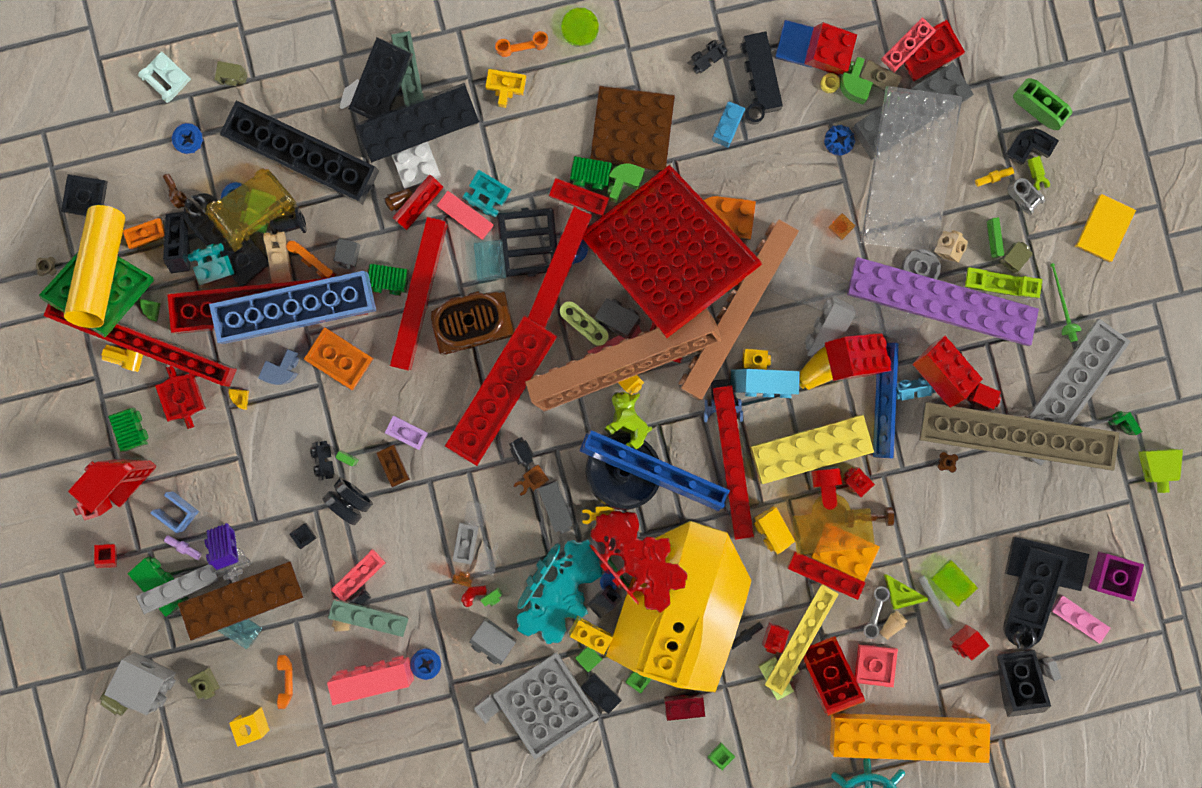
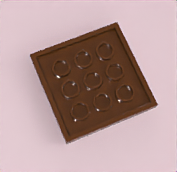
[590,86,675,172]

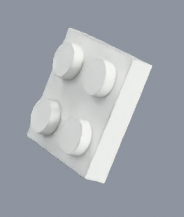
[392,142,441,189]

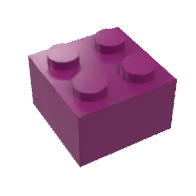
[1088,551,1144,602]

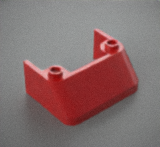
[68,459,156,513]

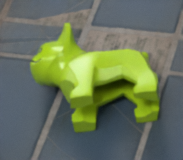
[604,392,652,450]

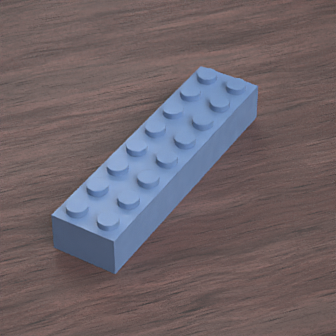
[209,271,376,344]

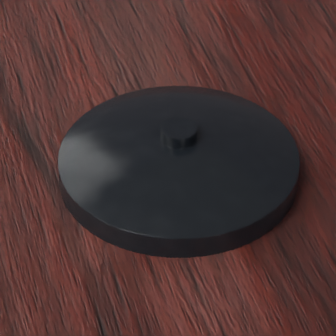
[585,433,659,510]

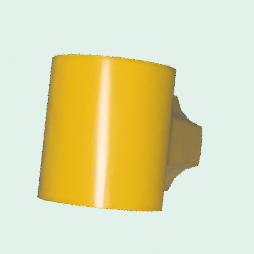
[101,344,144,372]

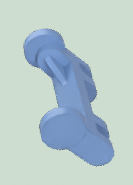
[704,399,743,422]

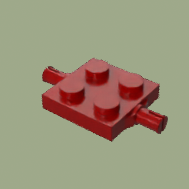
[155,366,206,429]

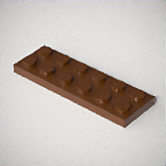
[178,561,304,641]

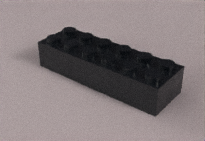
[356,83,479,163]

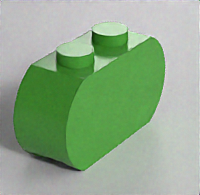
[1013,78,1073,130]

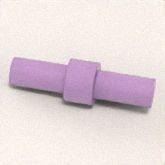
[164,535,202,560]

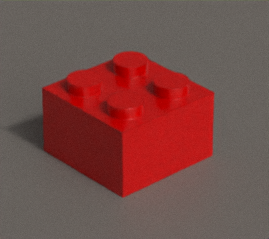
[804,22,858,76]

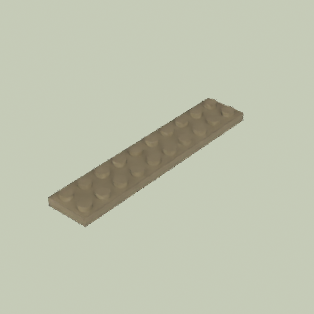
[919,402,1120,471]

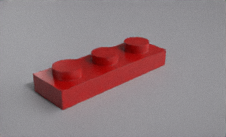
[393,174,443,230]
[549,178,609,217]

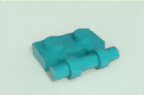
[463,170,512,218]
[188,243,234,286]

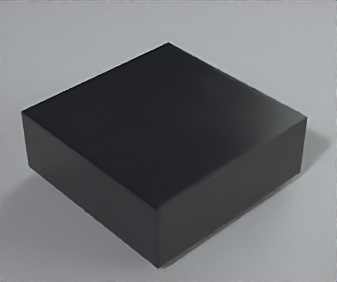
[290,523,317,549]

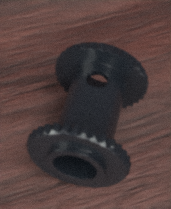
[269,207,307,234]

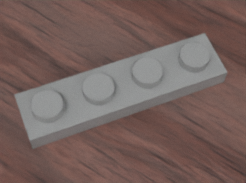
[136,564,219,615]

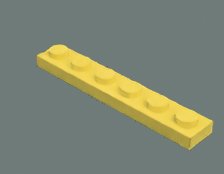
[765,584,839,695]

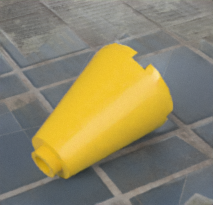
[799,346,833,390]

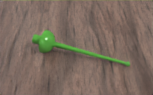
[1051,263,1082,342]

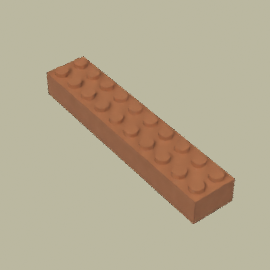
[678,219,799,400]
[526,309,722,412]

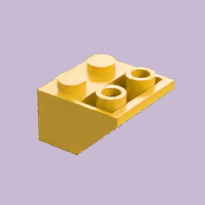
[754,506,795,555]

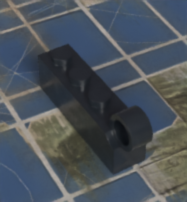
[740,31,783,125]

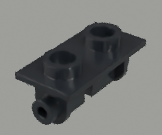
[687,40,727,74]
[310,441,335,481]

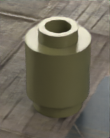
[100,691,128,716]

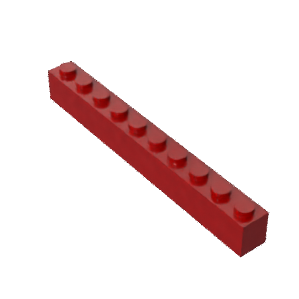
[43,304,237,387]

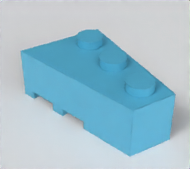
[730,369,800,398]

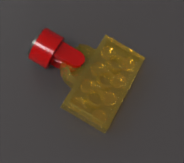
[792,467,875,555]

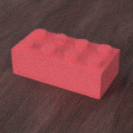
[327,655,414,706]

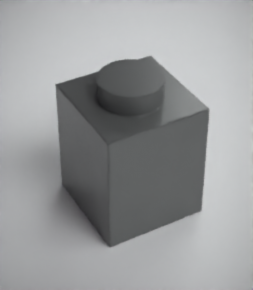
[333,239,361,269]

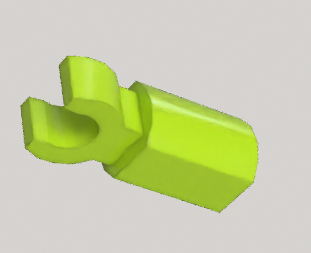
[1027,156,1050,191]

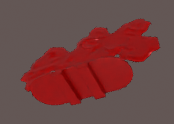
[589,511,688,612]

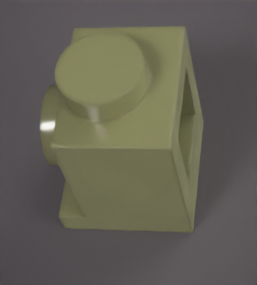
[214,61,247,86]
[187,667,220,700]

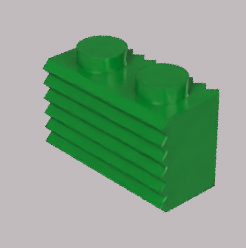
[570,156,612,191]
[368,264,409,296]
[108,408,148,452]

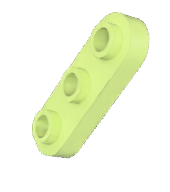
[560,302,608,346]

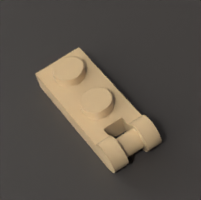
[263,232,293,283]

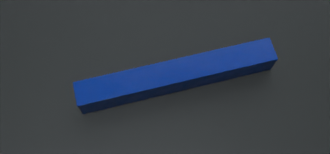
[579,430,730,511]

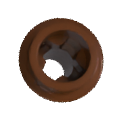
[384,188,412,212]

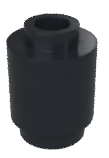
[509,437,535,466]

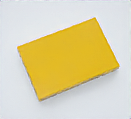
[1075,194,1136,263]

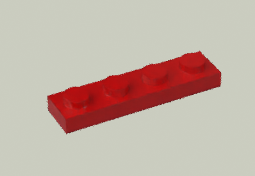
[787,551,866,600]

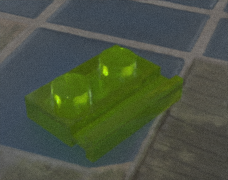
[930,560,978,607]

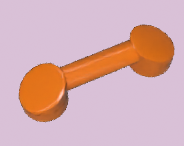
[495,31,548,57]
[277,655,293,709]

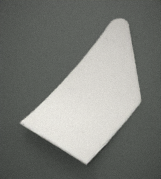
[340,79,359,109]

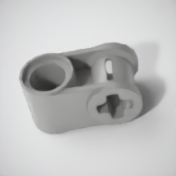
[1007,178,1046,215]

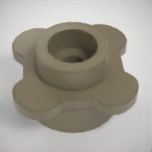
[36,257,57,276]

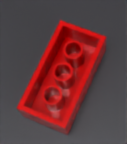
[824,333,891,381]

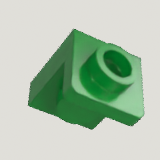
[1108,411,1143,436]

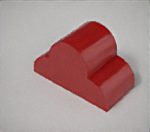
[803,636,865,716]

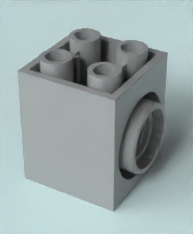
[104,652,176,716]

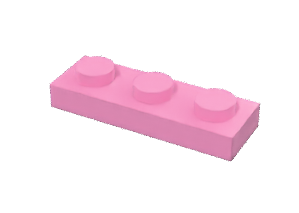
[1051,595,1111,644]

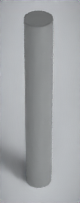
[918,575,952,629]

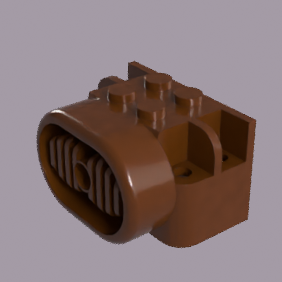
[431,291,515,356]

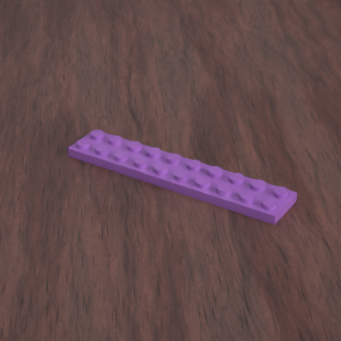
[847,257,1039,346]

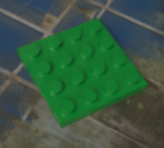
[39,252,154,337]

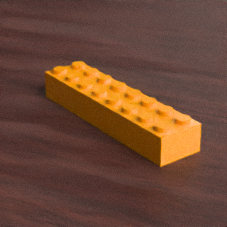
[830,713,990,763]

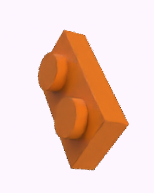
[123,218,165,249]

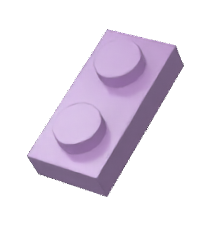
[385,416,428,450]

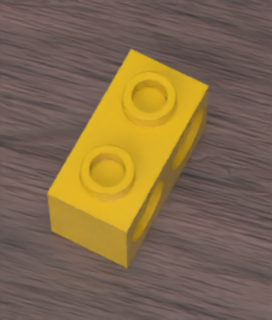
[569,616,613,655]

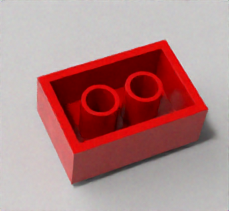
[912,335,983,408]

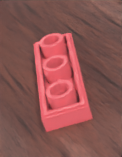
[881,17,936,73]

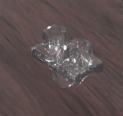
[210,548,251,583]

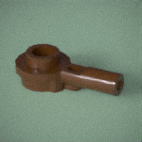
[163,174,188,209]

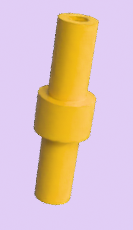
[975,167,1014,187]

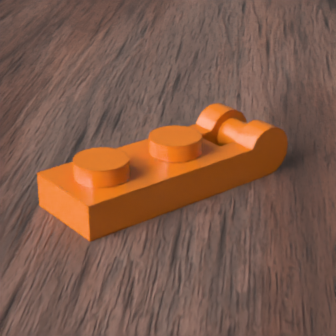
[286,241,337,278]

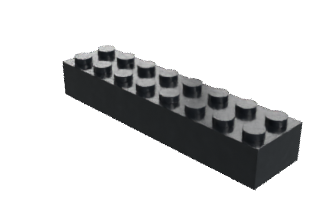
[219,100,379,205]

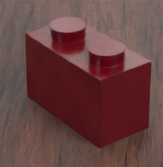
[664,693,706,721]

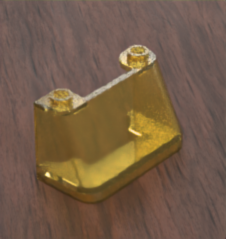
[206,168,297,252]

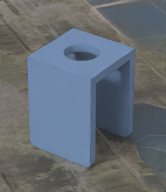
[150,491,199,533]

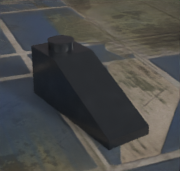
[163,212,190,274]

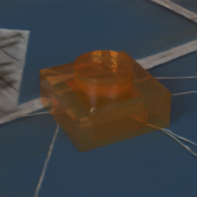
[828,213,856,241]
[452,571,474,587]

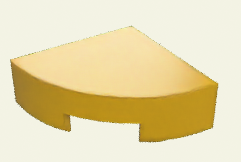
[228,389,249,410]

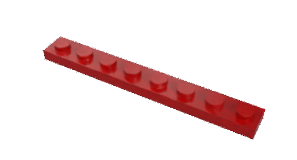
[712,385,754,540]

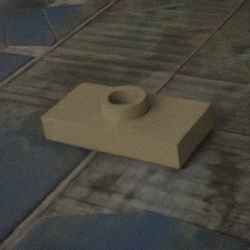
[860,60,903,96]

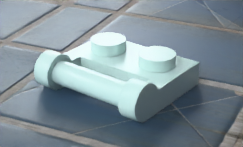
[138,51,191,103]

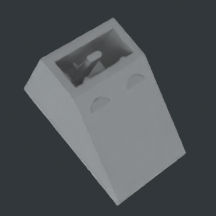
[805,296,856,356]

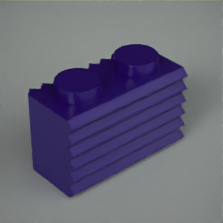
[204,523,239,570]

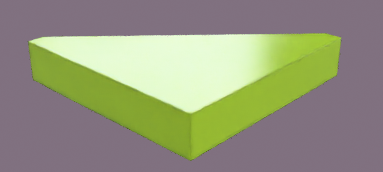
[884,574,928,610]

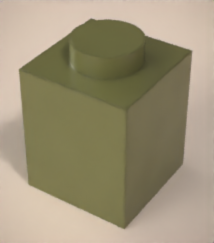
[998,241,1033,273]

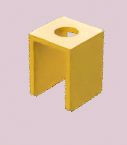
[229,707,270,747]

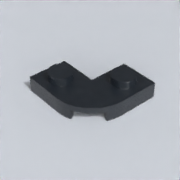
[1005,128,1059,165]

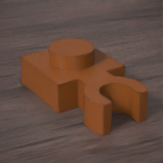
[513,464,549,496]

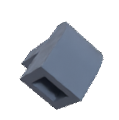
[258,349,299,385]

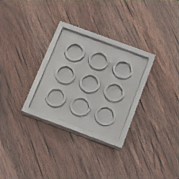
[493,652,599,759]

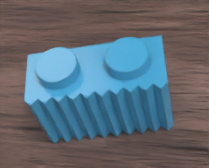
[712,102,745,148]

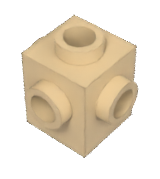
[934,230,968,263]

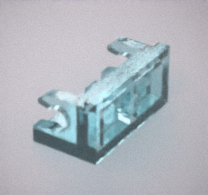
[218,619,263,649]

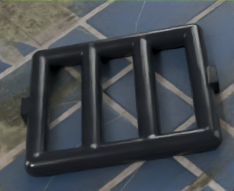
[497,208,557,277]

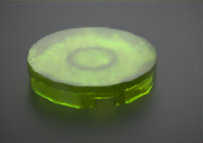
[561,8,599,47]

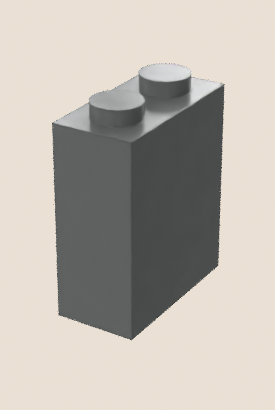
[538,480,574,534]

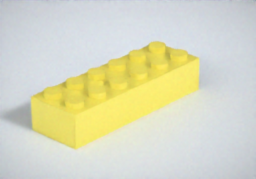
[749,415,874,484]

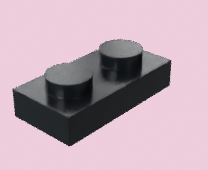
[581,673,622,714]

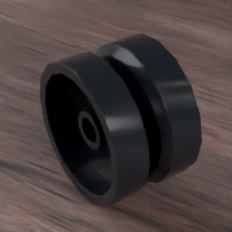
[322,478,373,526]

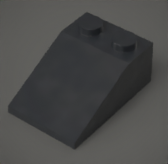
[997,650,1051,717]

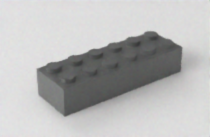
[851,62,974,160]

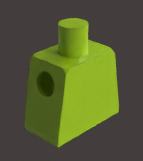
[1138,449,1183,493]

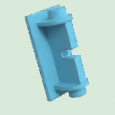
[896,377,935,401]

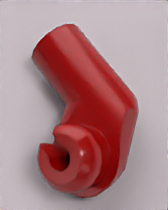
[461,585,487,607]

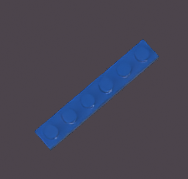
[873,343,899,458]

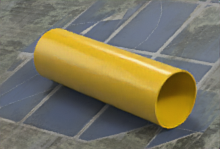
[64,205,126,328]

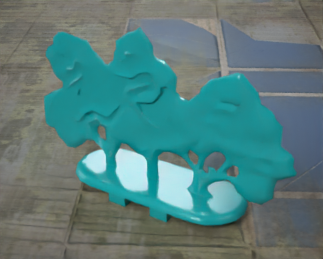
[516,540,603,644]

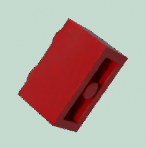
[949,625,990,661]

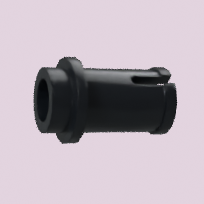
[348,589,371,605]

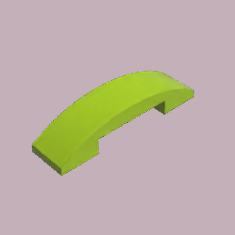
[965,267,1042,298]

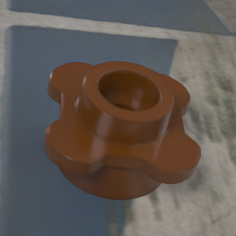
[938,452,959,473]

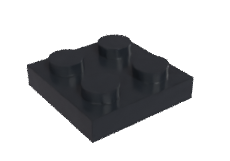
[61,174,108,216]

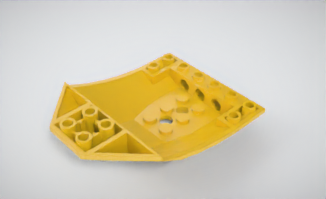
[606,521,752,692]

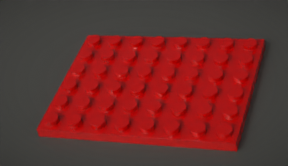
[583,165,762,338]

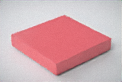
[855,644,898,687]

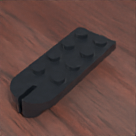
[184,193,269,287]
[1003,546,1068,650]

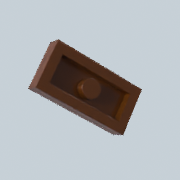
[376,445,410,487]

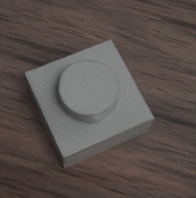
[1042,657,1062,681]

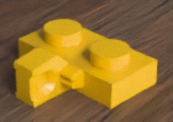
[485,69,527,108]

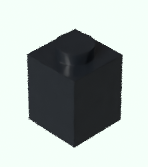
[587,584,622,619]

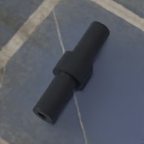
[731,621,764,650]

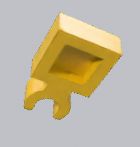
[582,506,615,525]

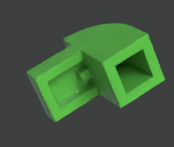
[840,57,873,105]
[607,164,645,203]

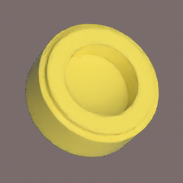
[820,73,840,93]

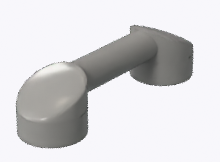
[864,586,890,639]

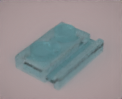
[474,240,506,282]

